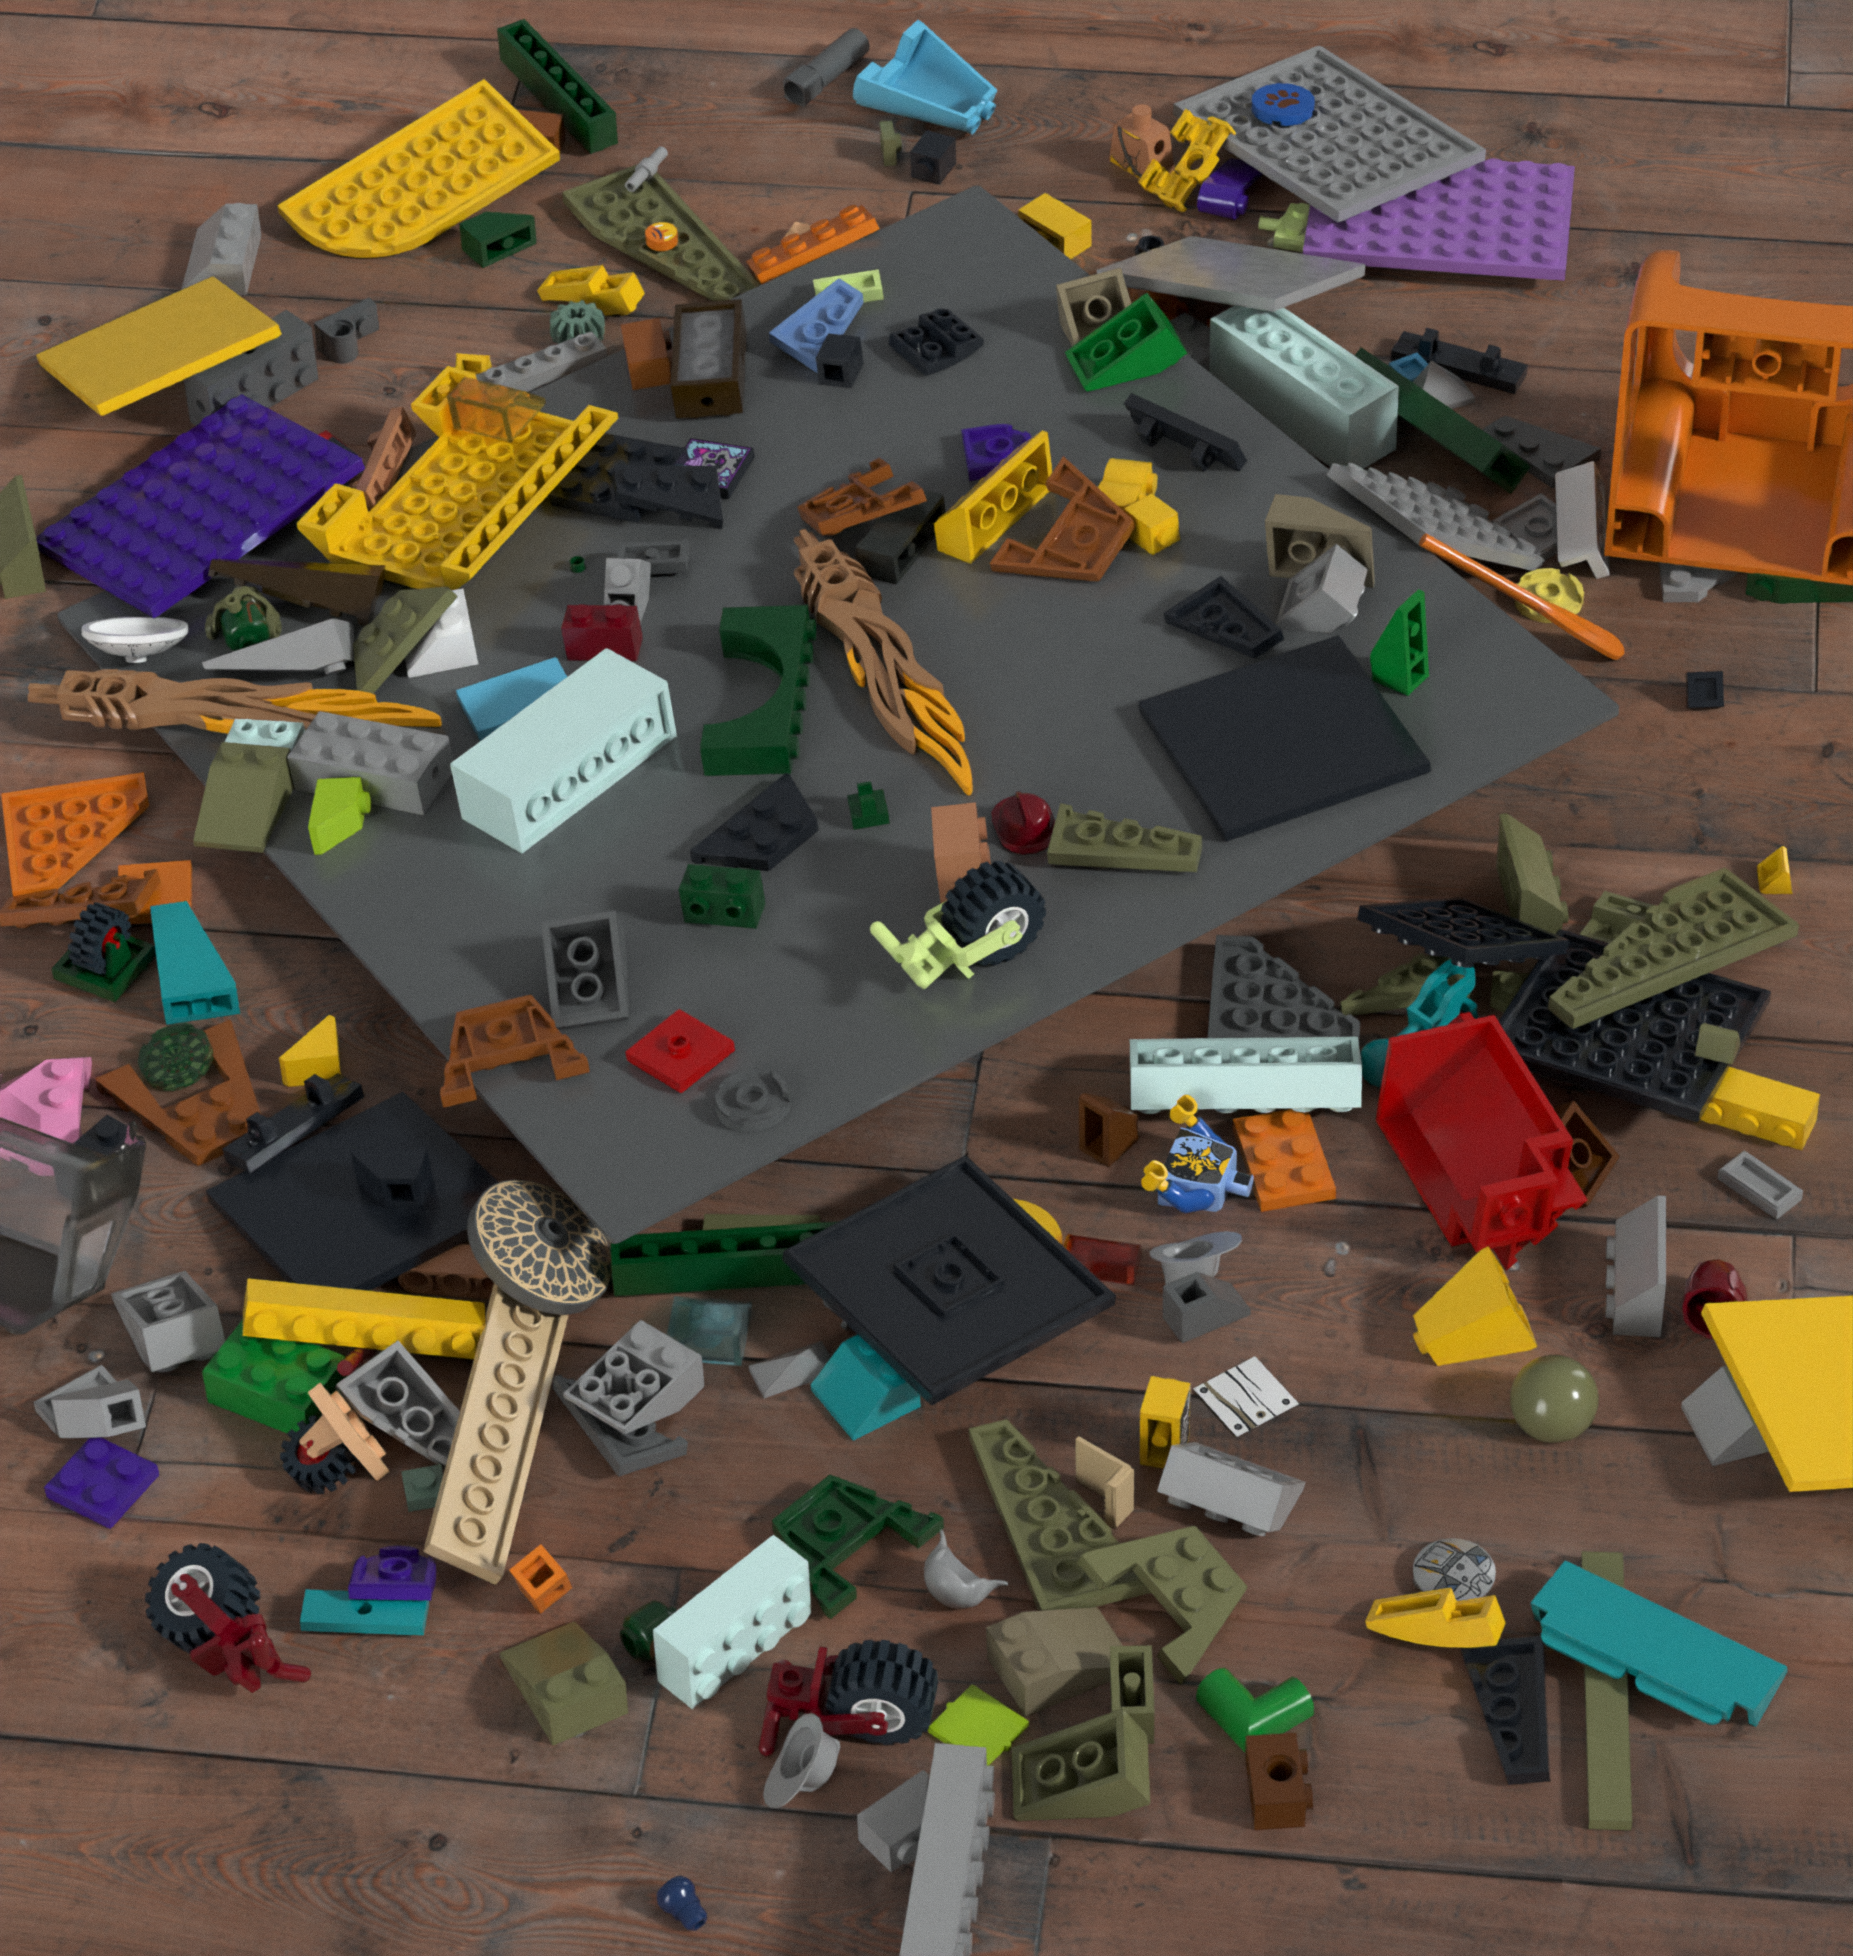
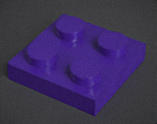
[44,1437,159,1529]

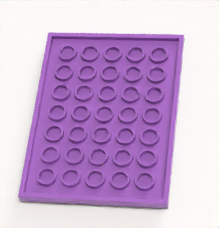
[1303,158,1575,281]

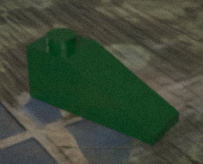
[1746,573,1853,604]

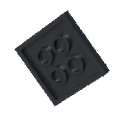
[549,433,689,523]

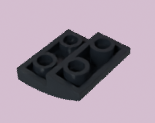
[889,308,984,376]

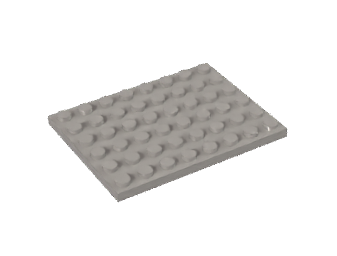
[1173,45,1486,222]

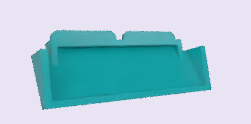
[1530,1560,1788,1727]

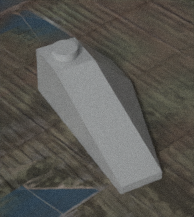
[202,618,354,675]
[335,1341,460,1469]

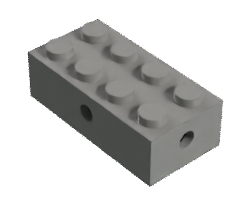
[287,711,453,815]

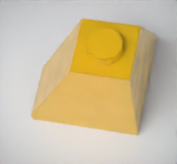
[1413,1247,1538,1366]

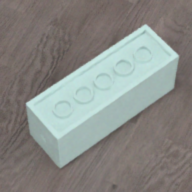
[1209,305,1399,469]
[450,648,677,853]

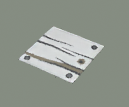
[1193,1356,1299,1437]

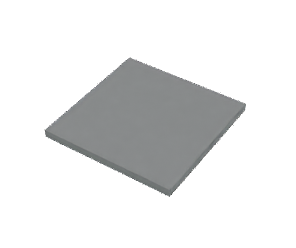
[1097,236,1365,312]

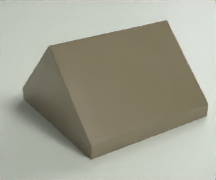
[1056,268,1131,347]

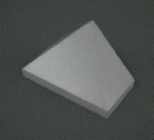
[1413,361,1475,409]
[749,1341,831,1398]

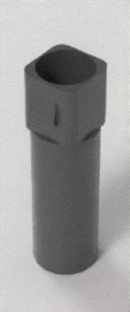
[783,28,870,107]

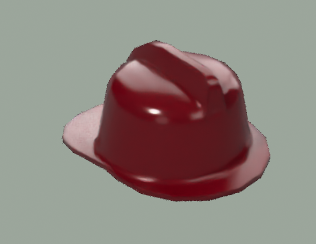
[991,791,1055,855]

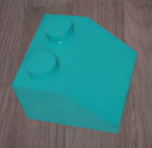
[811,1335,921,1441]

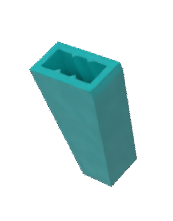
[150,901,240,1025]

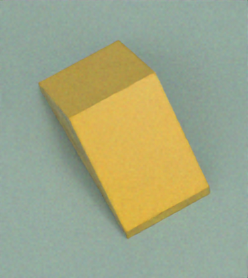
[279,1014,341,1087]

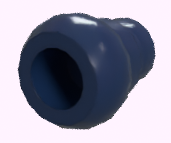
[657,1875,707,1931]

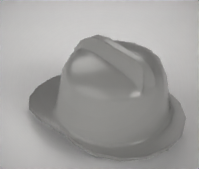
[1150,1231,1242,1285]
[763,1713,840,1808]

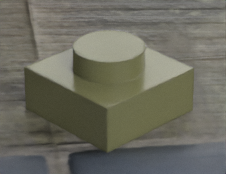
[879,120,902,166]

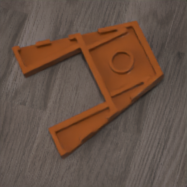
[95,1019,261,1166]

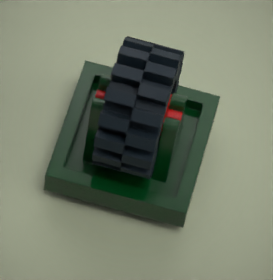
[51,902,156,1002]

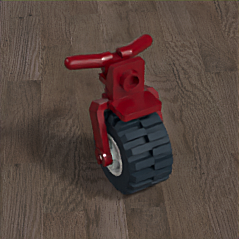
[145,1543,311,1693]
[758,1639,938,1756]

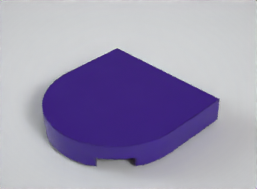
[961,424,1032,481]
[348,1546,436,1601]

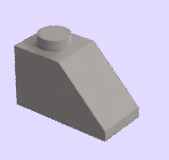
[857,1770,929,1872]

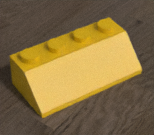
[934,430,1052,564]

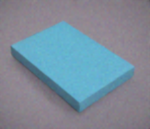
[456,657,567,741]

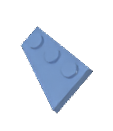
[769,278,864,374]

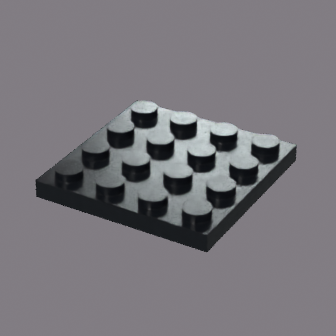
[1357,897,1569,968]

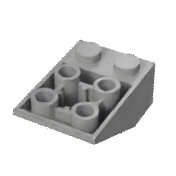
[563,1320,705,1434]

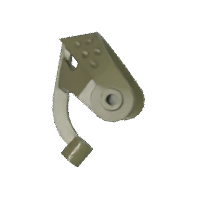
[205,586,282,640]

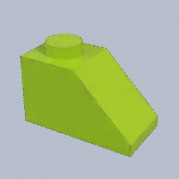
[308,777,371,855]

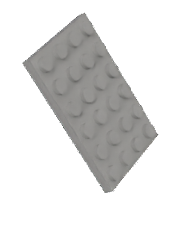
[1326,463,1545,571]

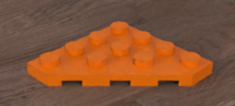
[1,772,149,896]

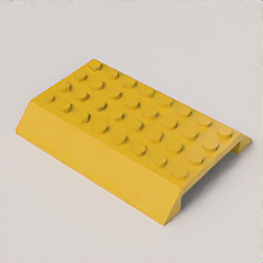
[296,366,619,590]

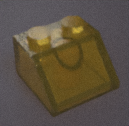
[447,377,546,443]

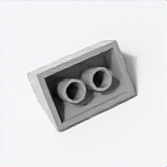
[182,203,262,295]
[1605,1196,1666,1337]
[1157,1442,1306,1536]

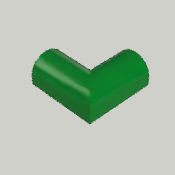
[1196,1668,1314,1753]

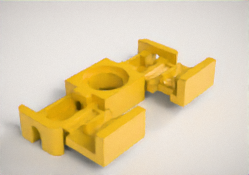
[1138,109,1236,212]

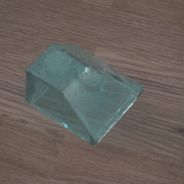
[667,1296,752,1366]

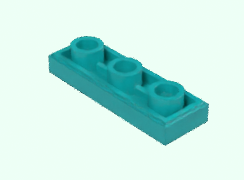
[300,1589,429,1636]

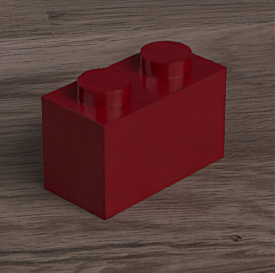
[561,604,643,661]

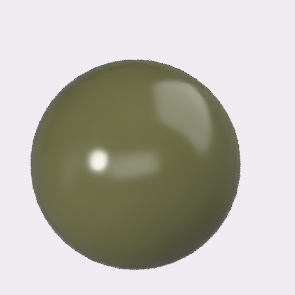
[1510,1355,1599,1443]

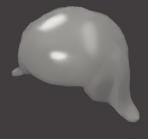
[924,1529,1008,1610]

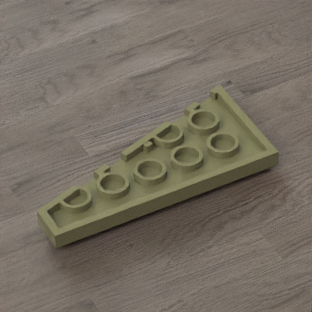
[969,1419,1151,1611]

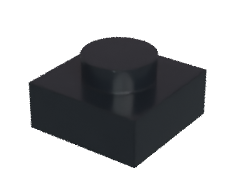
[1685,671,1724,708]

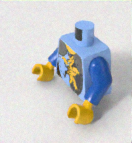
[1141,1095,1254,1213]

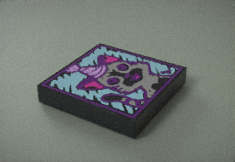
[684,438,755,499]

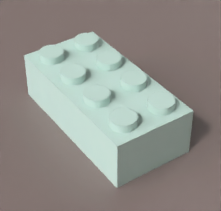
[653,1535,811,1709]

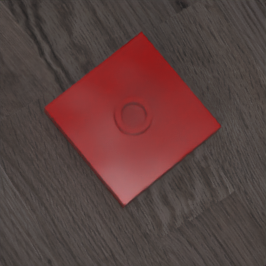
[625,1009,735,1094]

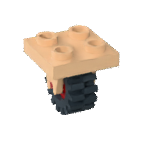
[280,1383,390,1494]

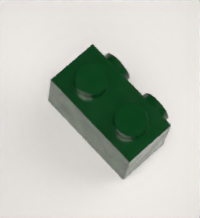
[678,864,766,929]

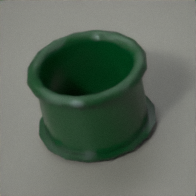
[569,556,586,573]

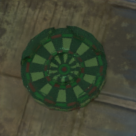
[138,1023,214,1091]

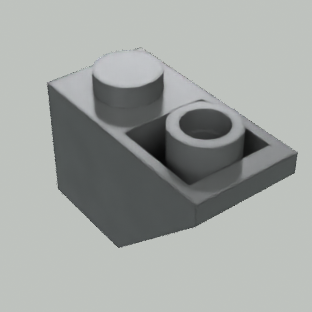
[1163,1272,1251,1343]

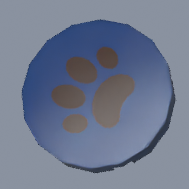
[1251,83,1315,126]

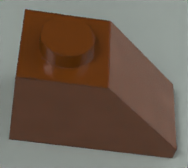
[1079,1093,1138,1167]

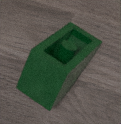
[459,211,537,268]

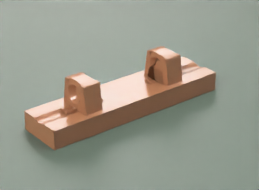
[349,406,417,512]

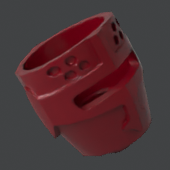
[1682,1259,1748,1340]

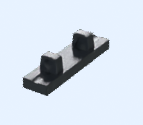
[1391,328,1528,394]
[1124,393,1247,472]
[222,1073,365,1173]

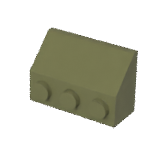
[0,475,46,599]
[1496,813,1569,934]

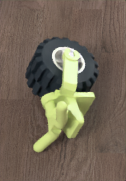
[870,861,1046,989]

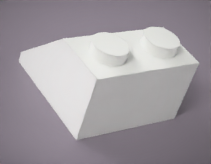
[405,588,478,678]

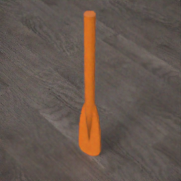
[1419,533,1625,660]

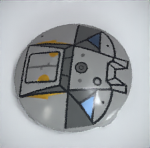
[1413,1538,1496,1601]

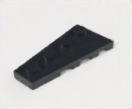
[1460,1636,1550,1785]

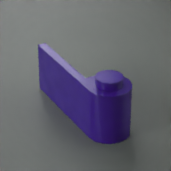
[1197,158,1263,220]

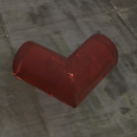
[1063,1234,1142,1285]

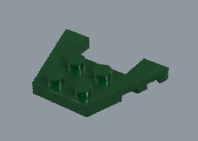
[772,1475,944,1619]

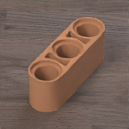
[398,1244,494,1299]

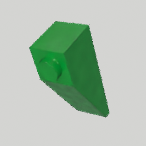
[1370,589,1429,696]

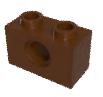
[1245,1732,1313,1831]

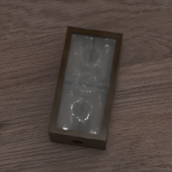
[670,299,747,419]

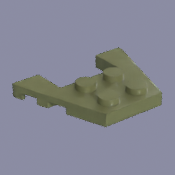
[1077,1526,1248,1685]

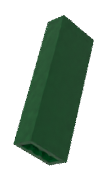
[1354,347,1531,494]

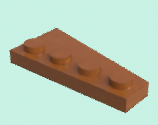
[0,869,160,928]

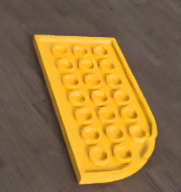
[277,79,561,258]

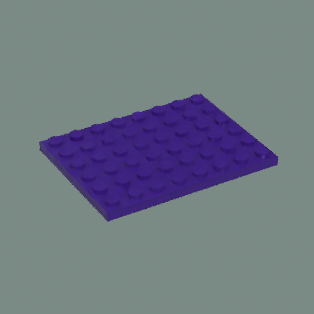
[36,394,365,619]

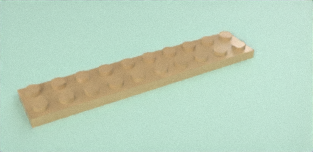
[423,1283,569,1585]

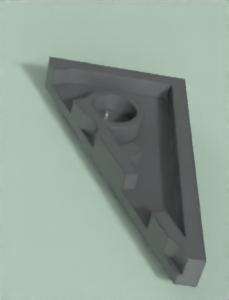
[553,1375,688,1477]

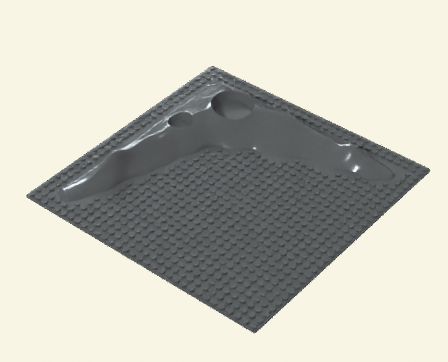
[57,186,1619,1244]

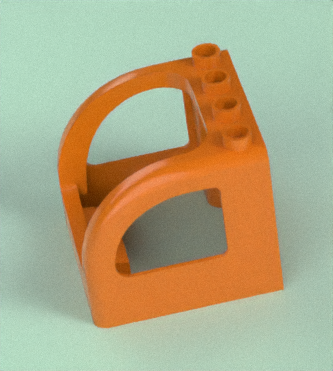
[1604,250,1853,585]

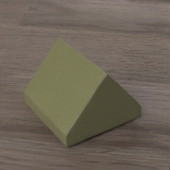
[1695,1023,1740,1065]

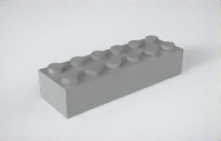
[899,1743,995,1956]

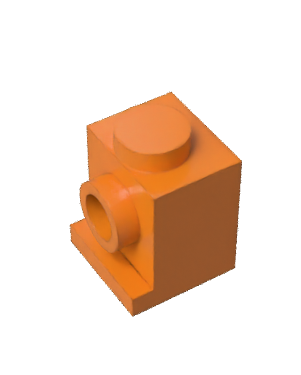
[509,1544,572,1614]

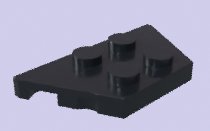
[690,773,819,871]

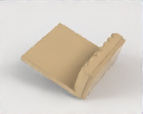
[1076,1436,1134,1529]

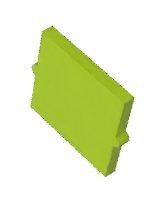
[928,1684,1029,1765]

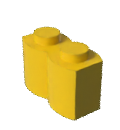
[1098,458,1158,511]

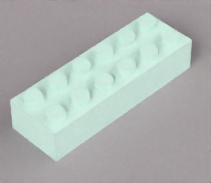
[1130,1037,1362,1114]

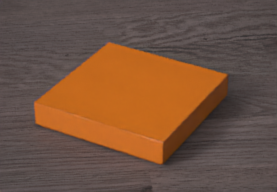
[118,860,193,924]

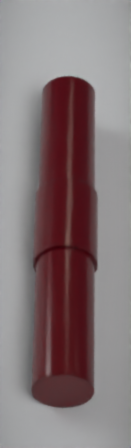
[337,1348,377,1376]

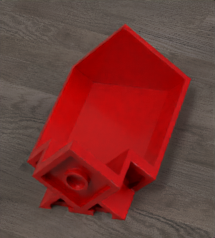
[1375,1012,1588,1271]

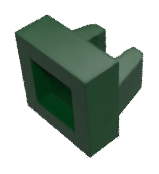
[847,781,890,830]

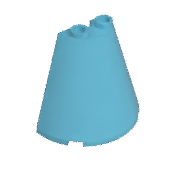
[853,20,997,135]

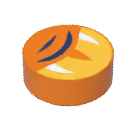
[645,222,678,252]

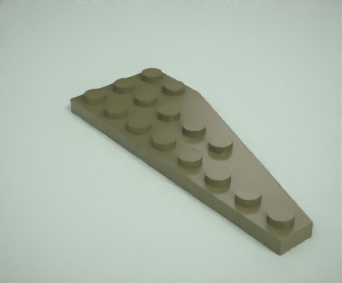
[562,165,760,301]
[1548,867,1799,1029]

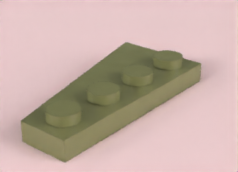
[1047,803,1203,872]

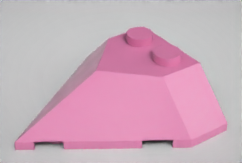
[0,1057,92,1174]

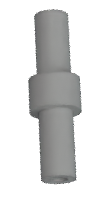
[624,146,668,192]

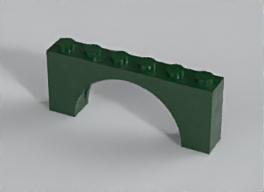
[700,605,817,776]

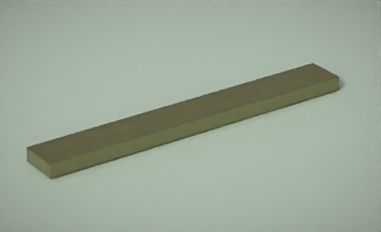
[1581,1551,1632,1830]

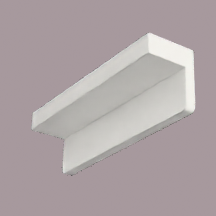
[1555,461,1610,579]

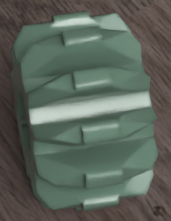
[550,300,605,344]

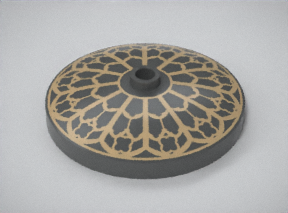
[467,1179,612,1315]

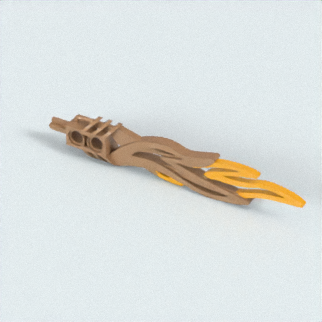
[794,529,973,796]
[27,669,442,734]

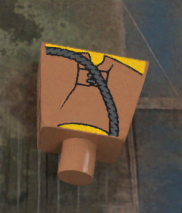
[1109,104,1175,179]

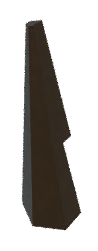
[208,559,386,626]

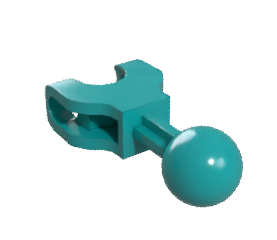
[1360,959,1478,1087]

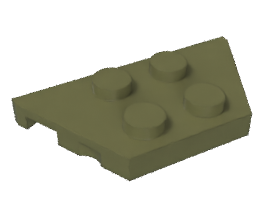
[353,587,458,694]

